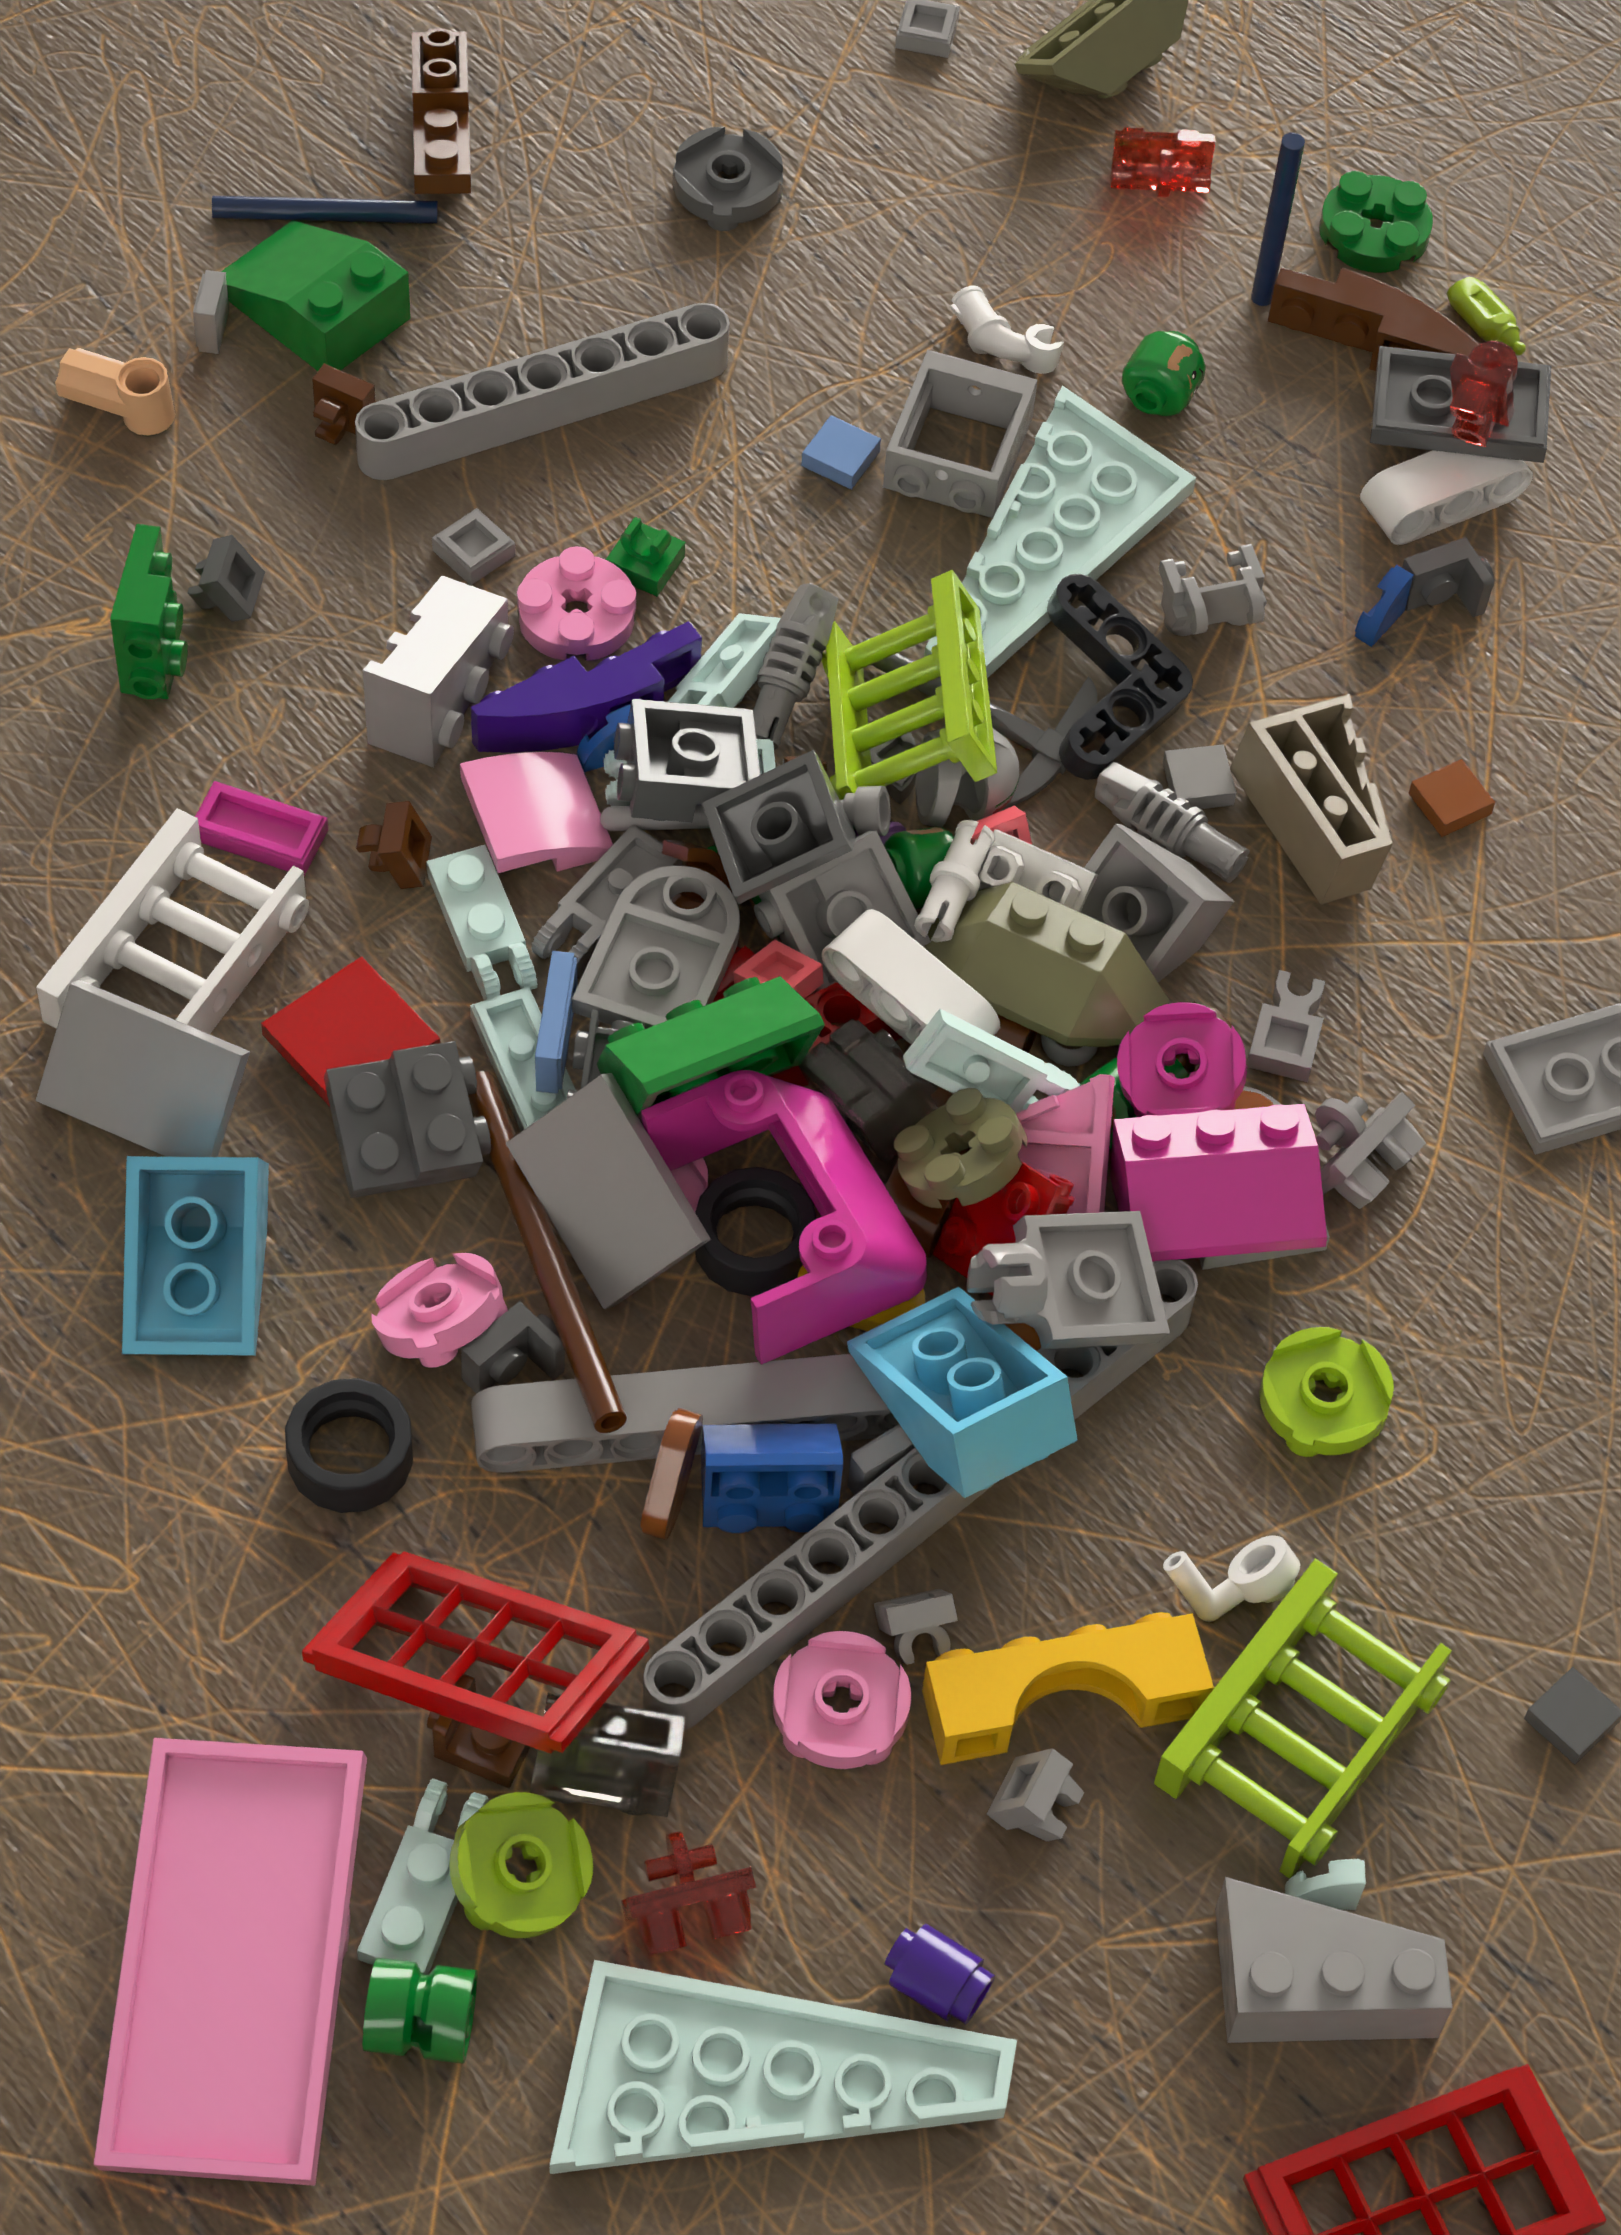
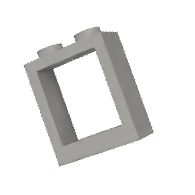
[883,350,1038,518]

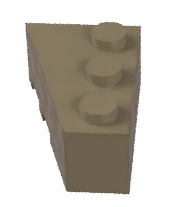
[1230,694,1393,905]

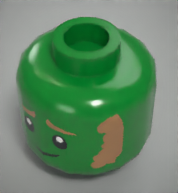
[1121,331,1206,416]
[884,827,954,909]

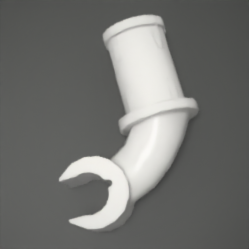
[950,286,1064,374]

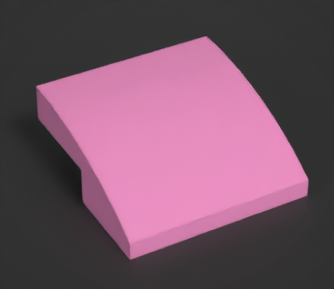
[460,752,613,873]

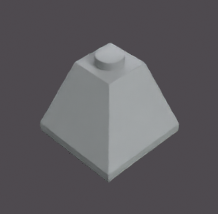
[1081,824,1235,982]

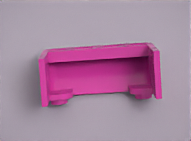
[641,1070,927,1365]

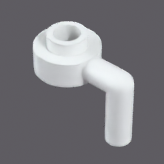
[1163,1535,1300,1622]

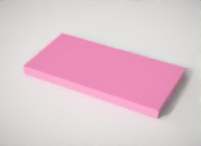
[94,1738,367,2186]

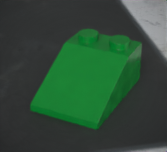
[221,220,411,371]

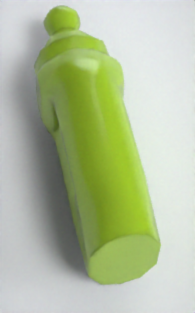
[1447,277,1526,356]

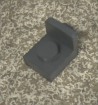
[1402,537,1494,617]
[461,1301,565,1394]

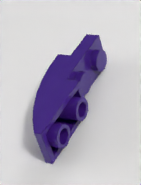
[471,621,702,753]

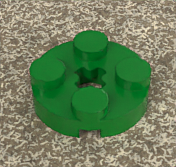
[1319,171,1433,273]

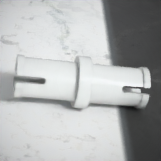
[914,820,995,942]

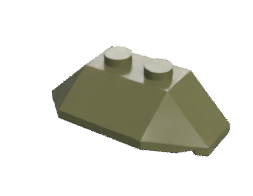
[1015,0,1189,98]
[923,882,1170,1047]

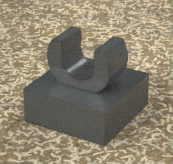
[187,535,265,622]

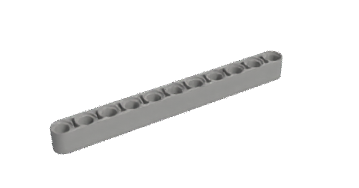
[643,1259,1198,1733]

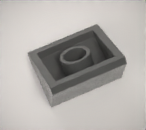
[702,750,857,904]

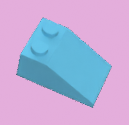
[122,1156,269,1356]
[847,1287,1078,1498]

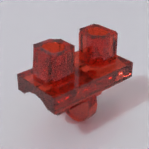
[1110,127,1215,198]
[1450,340,1518,447]
[621,1831,756,1956]

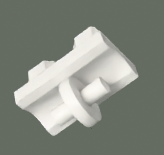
[978,829,1098,913]

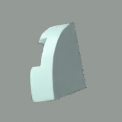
[1285,1859,1366,1910]

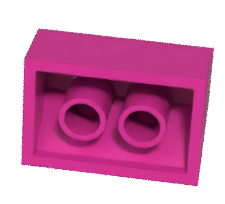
[1110,1104,1327,1262]

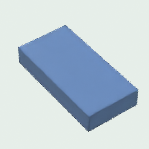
[535,951,578,1093]

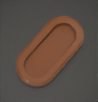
[640,1408,703,1540]

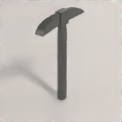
[863,638,1097,808]

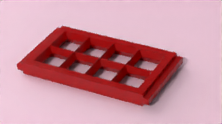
[302,1551,649,1754]
[1243,2064,1607,2235]

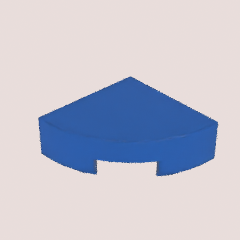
[1355,565,1414,647]
[577,704,631,772]

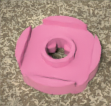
[517,546,636,661]
[372,1253,508,1368]
[772,1631,911,1769]

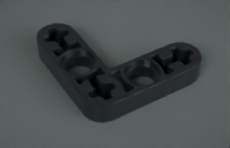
[1047,574,1193,780]

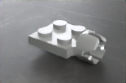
[967,1211,1170,1349]

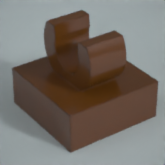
[312,364,376,445]
[356,801,432,889]

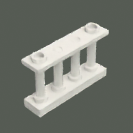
[36,808,309,1034]

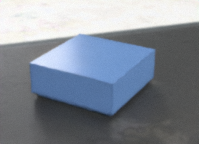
[801,415,881,490]

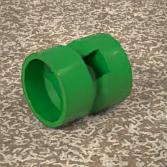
[362,1958,478,2064]

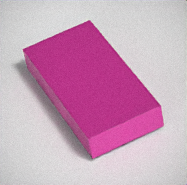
[195,781,328,876]

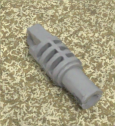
[753,583,838,749]
[1095,762,1250,883]

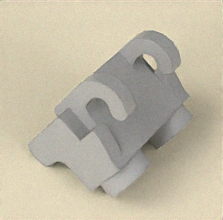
[1159,544,1267,636]

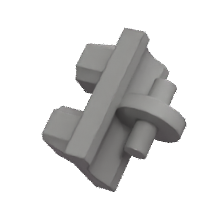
[1315,1092,1426,1209]

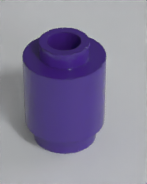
[884,1923,995,2025]

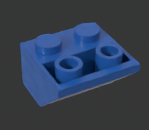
[701,1424,843,1533]

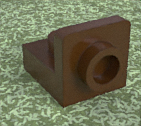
[427,1674,530,1789]

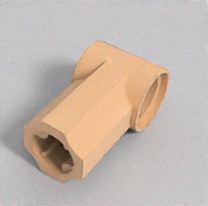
[55,348,175,436]

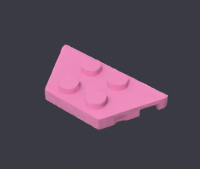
[1016,1074,1115,1214]

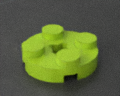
[1259,1327,1394,1457]
[449,1792,593,1938]

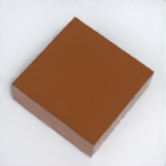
[1409,759,1495,837]

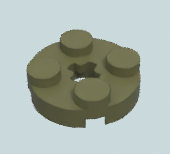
[894,1088,1027,1208]

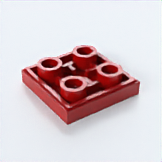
[261,956,440,1107]

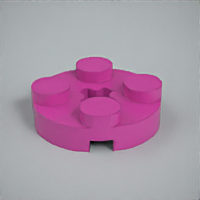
[1117,1002,1247,1117]

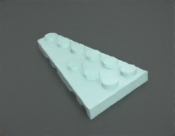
[924,385,1196,678]
[550,1960,1017,2174]

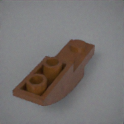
[412,28,471,194]
[1268,267,1490,371]

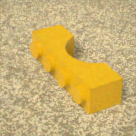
[922,1612,1214,1765]

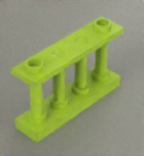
[821,570,997,800]
[1154,1558,1452,1879]

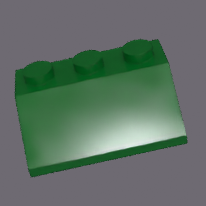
[596,976,825,1125]

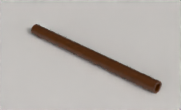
[468,1071,627,1433]

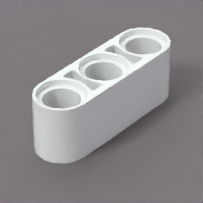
[1360,450,1533,545]
[821,909,1000,1045]

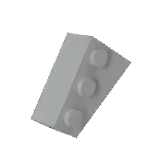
[363,576,514,768]
[1215,1877,1453,2043]

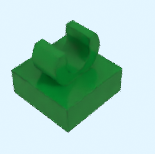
[606,517,686,597]

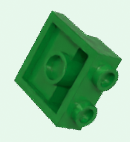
[110,524,188,699]

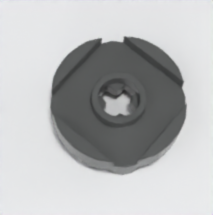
[672,127,783,231]

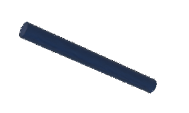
[1251,132,1305,306]
[212,195,438,224]

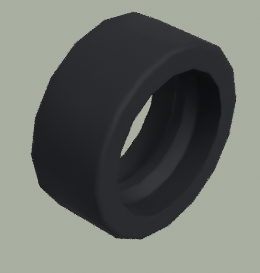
[695,1167,817,1297]
[285,1378,413,1513]

